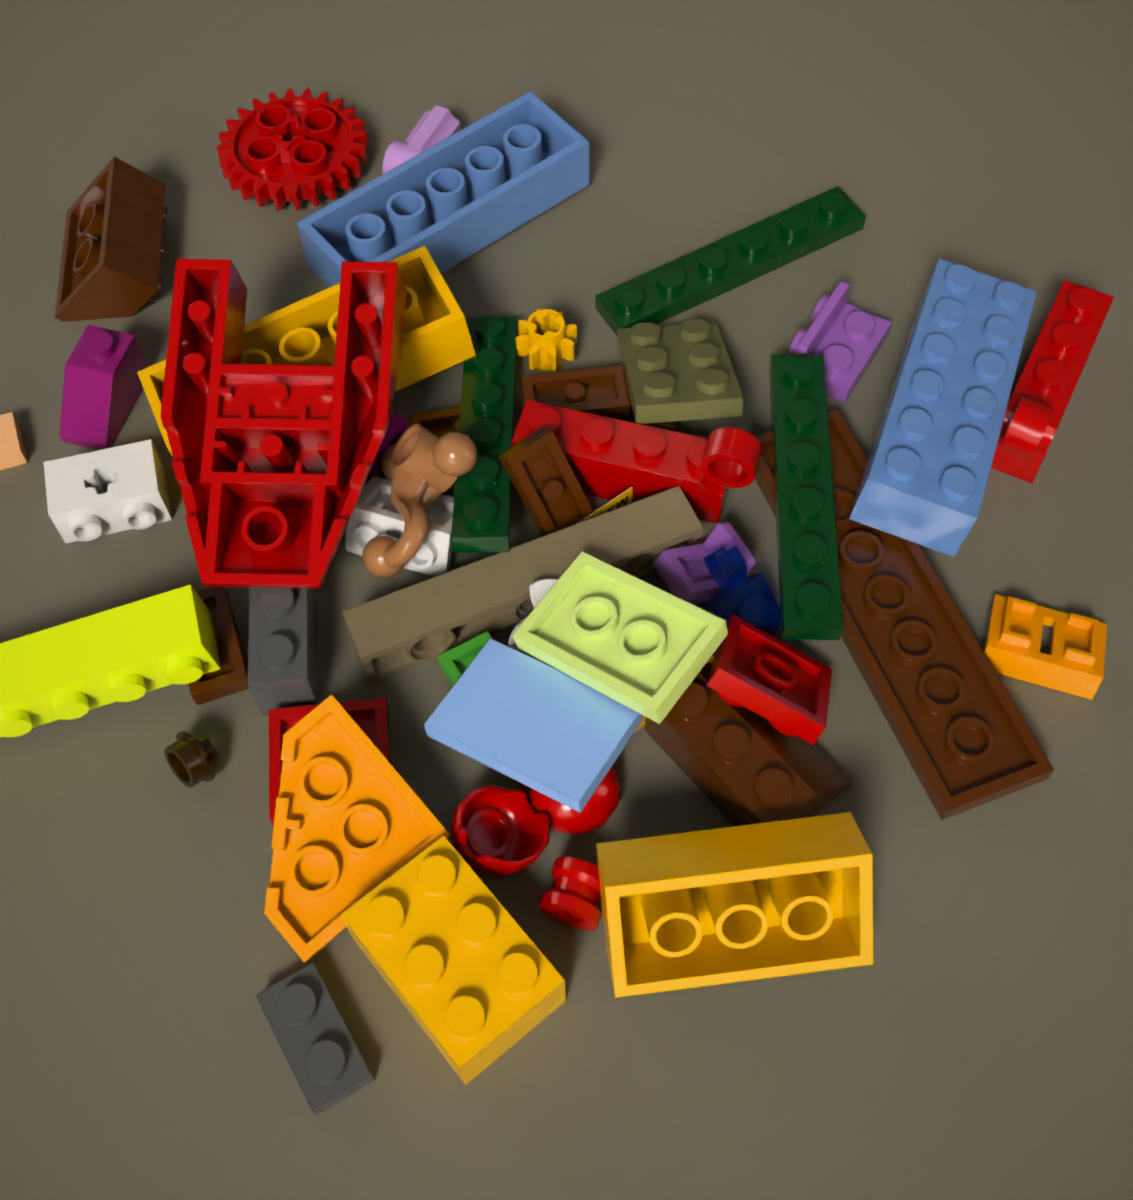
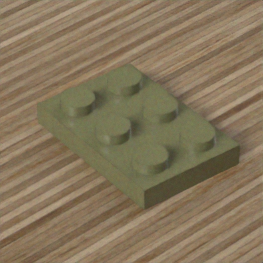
[617,319,743,424]

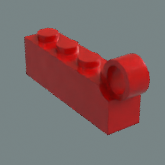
[991,279,1114,484]
[511,400,762,524]

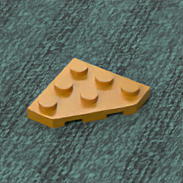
[264,694,452,963]

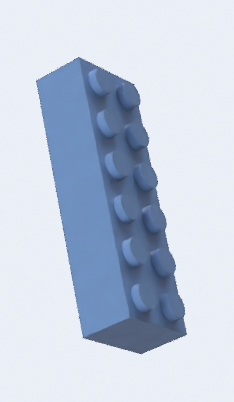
[297,91,590,287]
[849,258,1037,557]

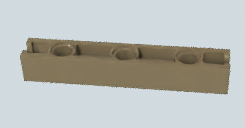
[342,486,703,684]

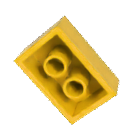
[340,835,566,1085]

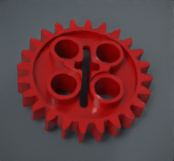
[217,89,369,211]

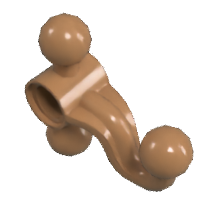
[362,424,478,579]

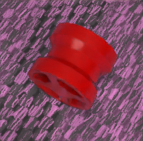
[538,857,601,930]

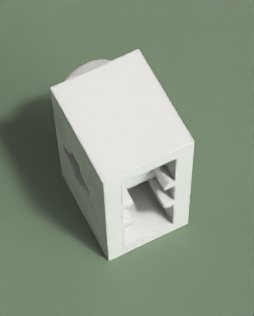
[43,439,172,543]

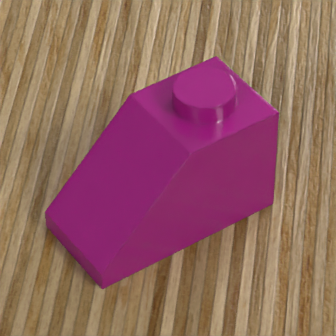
[59,325,148,450]

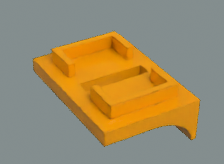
[983,594,1107,700]

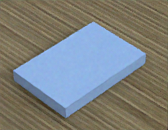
[424,638,643,813]

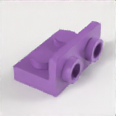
[789,281,892,403]

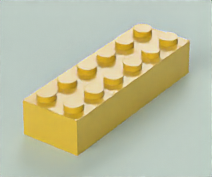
[137,246,476,457]

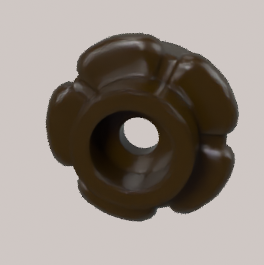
[164,731,219,788]

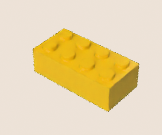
[596,812,873,998]

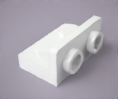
[345,476,454,577]

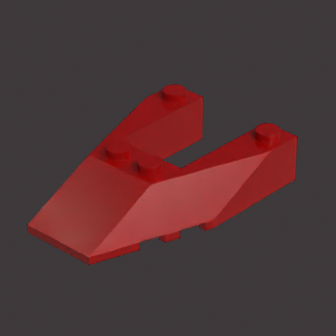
[160,259,406,589]

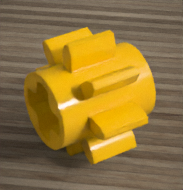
[515,309,577,372]

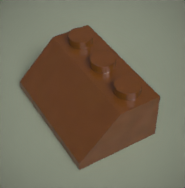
[55,157,168,322]
[645,662,852,826]

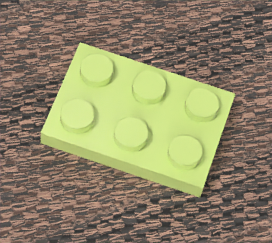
[512,551,728,724]

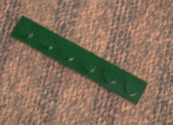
[595,186,866,337]
[451,315,517,553]
[769,354,843,640]

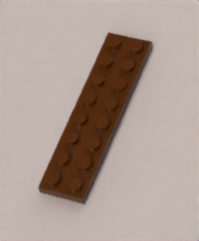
[754,409,1054,820]

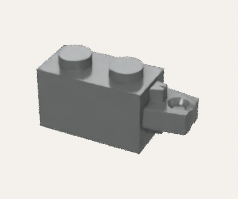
[248,587,319,715]

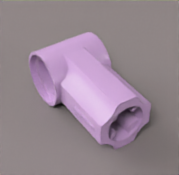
[382,105,461,174]

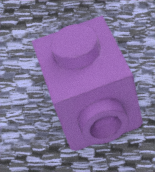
[653,522,755,605]

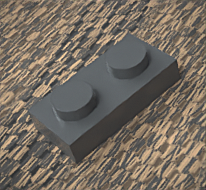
[256,962,375,1115]

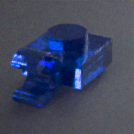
[703,545,781,634]

